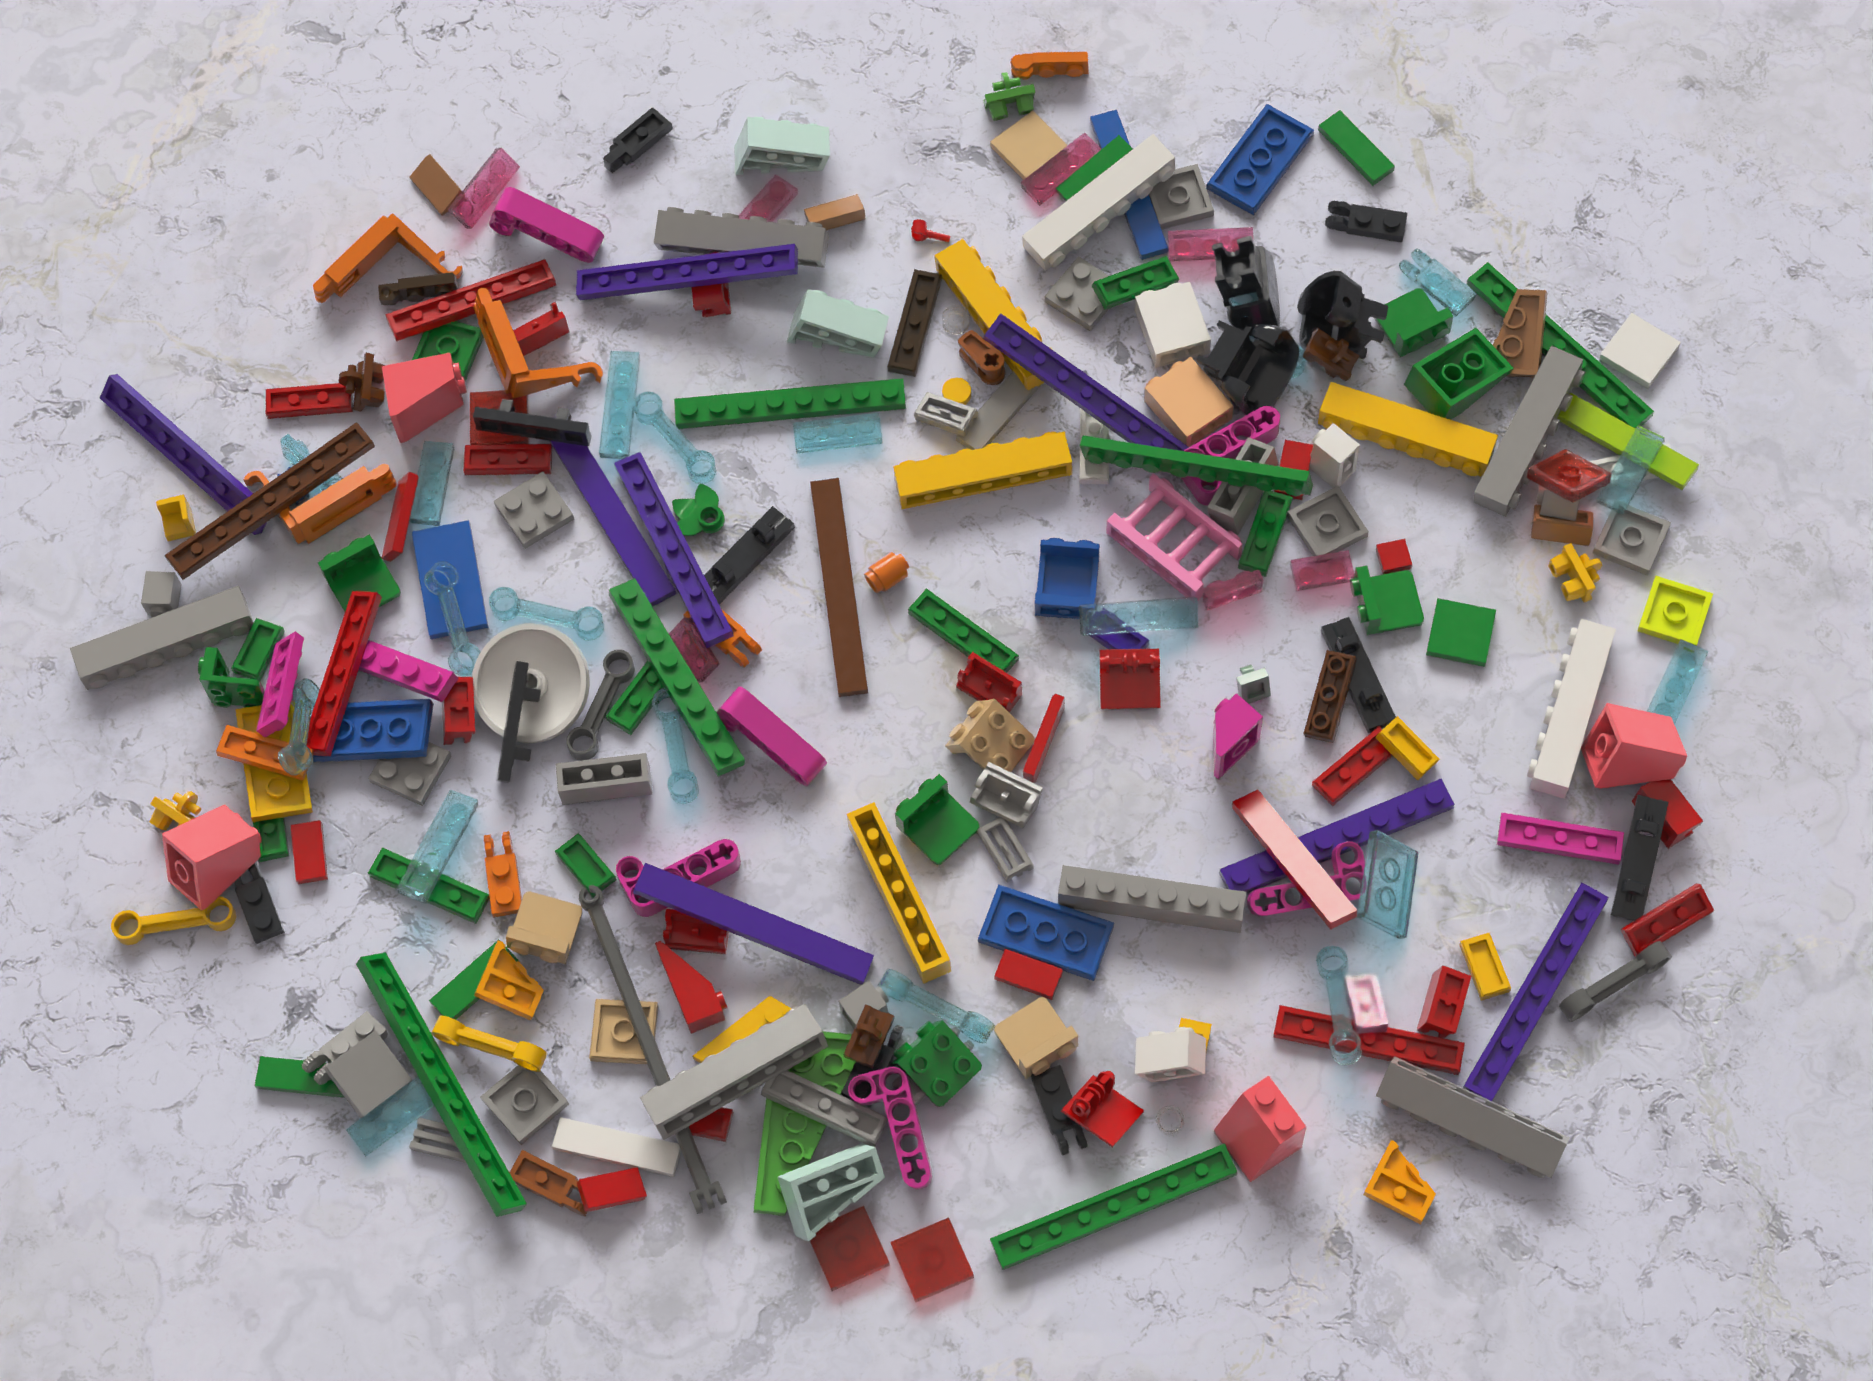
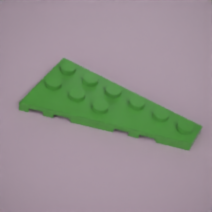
[753,1031,856,1216]

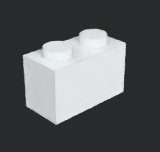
[1310,423,1360,488]
[1135,1027,1206,1082]

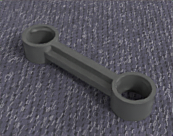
[566,650,635,761]
[1559,941,1672,1022]

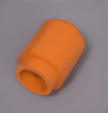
[864,552,910,593]

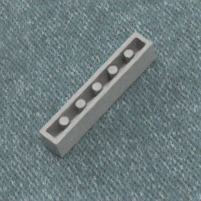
[654,207,829,268]
[1474,346,1585,517]
[70,586,254,690]
[1058,865,1246,933]
[640,1004,828,1140]
[1376,1057,1570,1178]

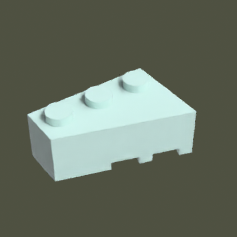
[734,117,830,175]
[787,289,889,357]
[777,1143,885,1242]

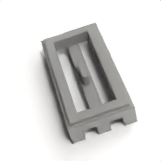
[914,392,979,437]
[977,817,1034,883]
[409,1117,466,1163]

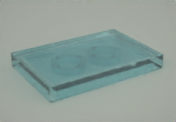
[1357,830,1419,939]

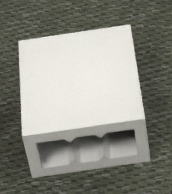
[1135,282,1211,368]

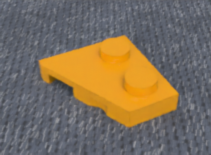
[474,940,544,1020]
[1363,1140,1436,1225]

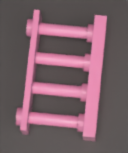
[1106,473,1243,604]

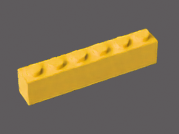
[934,239,1050,390]
[1318,382,1498,477]
[893,431,1072,510]
[846,802,951,984]

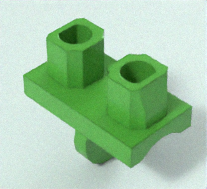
[983,72,1035,121]

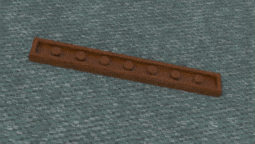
[164,422,375,580]
[810,478,868,697]

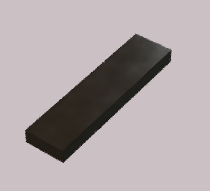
[887,269,942,377]

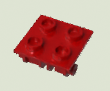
[1099,648,1161,709]
[1061,1071,1144,1148]

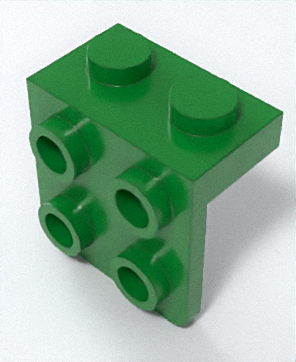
[1374,288,1453,358]
[317,534,401,612]
[1350,565,1424,635]
[198,647,265,708]
[895,774,980,865]
[890,1020,982,1107]

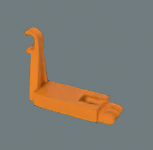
[313,213,463,303]
[474,288,603,398]
[243,464,397,544]

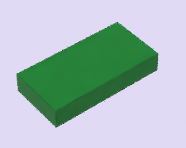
[231,618,285,681]
[555,833,617,898]

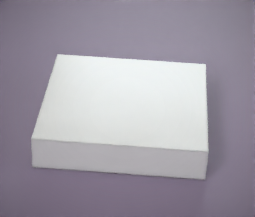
[1599,313,1681,389]

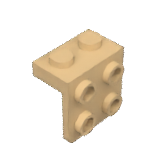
[945,699,1035,772]
[506,891,582,964]
[994,997,1078,1079]

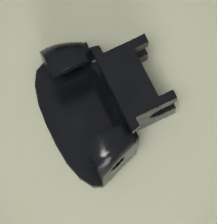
[1212,236,1280,331]
[1297,270,1388,360]
[1196,320,1299,416]

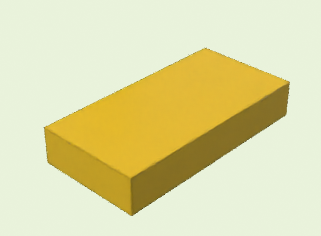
[1375,716,1440,781]
[1459,932,1511,1001]

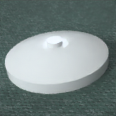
[472,623,590,743]

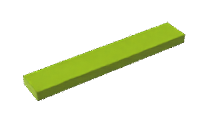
[1557,393,1699,491]

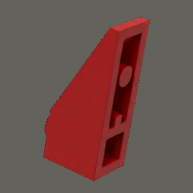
[655,941,728,1034]

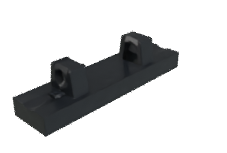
[473,399,592,446]
[704,506,795,605]
[1321,617,1396,733]
[496,661,541,783]
[1610,795,1669,921]

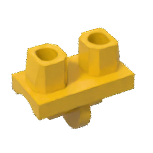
[1548,543,1603,603]
[149,791,201,831]

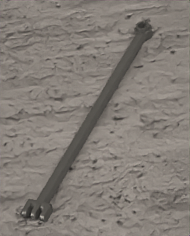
[579,885,727,1214]

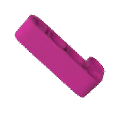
[489,187,604,263]
[1181,406,1280,506]
[717,687,827,786]
[616,839,741,917]
[1247,841,1369,916]
[848,1067,932,1189]

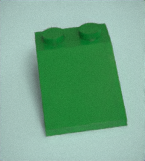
[1404,328,1514,420]

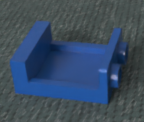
[1035,538,1100,620]

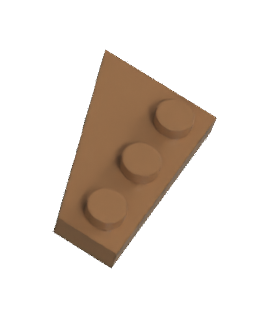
[1492,289,1548,378]

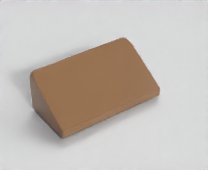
[409,154,465,216]
[804,194,866,230]
[1531,504,1593,546]

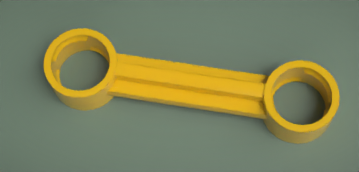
[111,896,236,945]
[431,1016,548,1072]

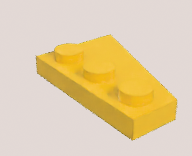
[693,996,792,1063]

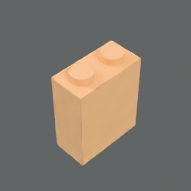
[1144,357,1233,447]

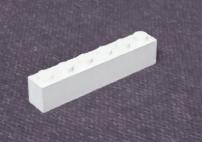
[1022,134,1176,271]
[1527,619,1616,799]

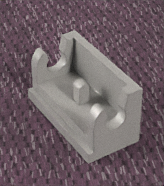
[969,762,1043,828]

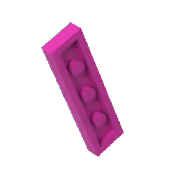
[256,631,304,737]
[359,640,458,702]
[1496,813,1624,865]

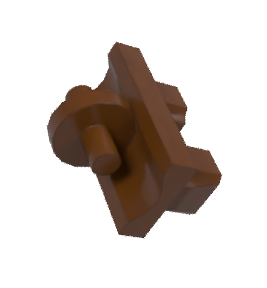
[1302,328,1359,381]
[338,352,385,412]
[843,1004,895,1068]

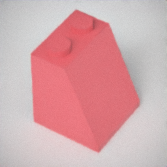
[382,353,467,443]
[1580,703,1687,789]
[162,805,261,911]
[1214,1076,1306,1182]

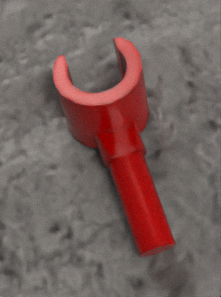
[911,219,951,243]

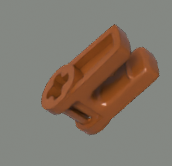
[958,330,1006,385]

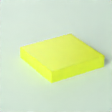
[1637,576,1713,650]

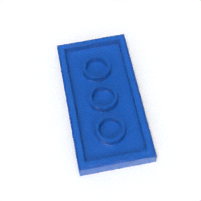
[1206,104,1314,216]
[412,520,489,640]
[312,699,434,762]
[978,884,1114,981]

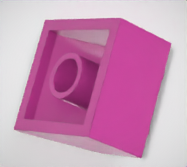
[1213,693,1263,780]

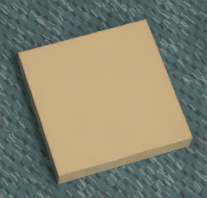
[990,111,1069,183]
[589,999,658,1064]

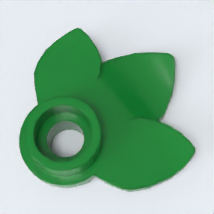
[672,484,725,536]

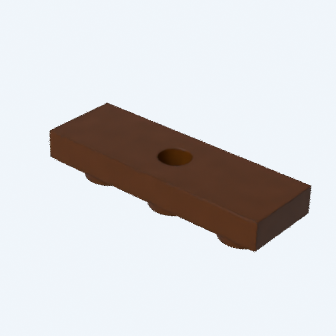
[1303,650,1357,743]

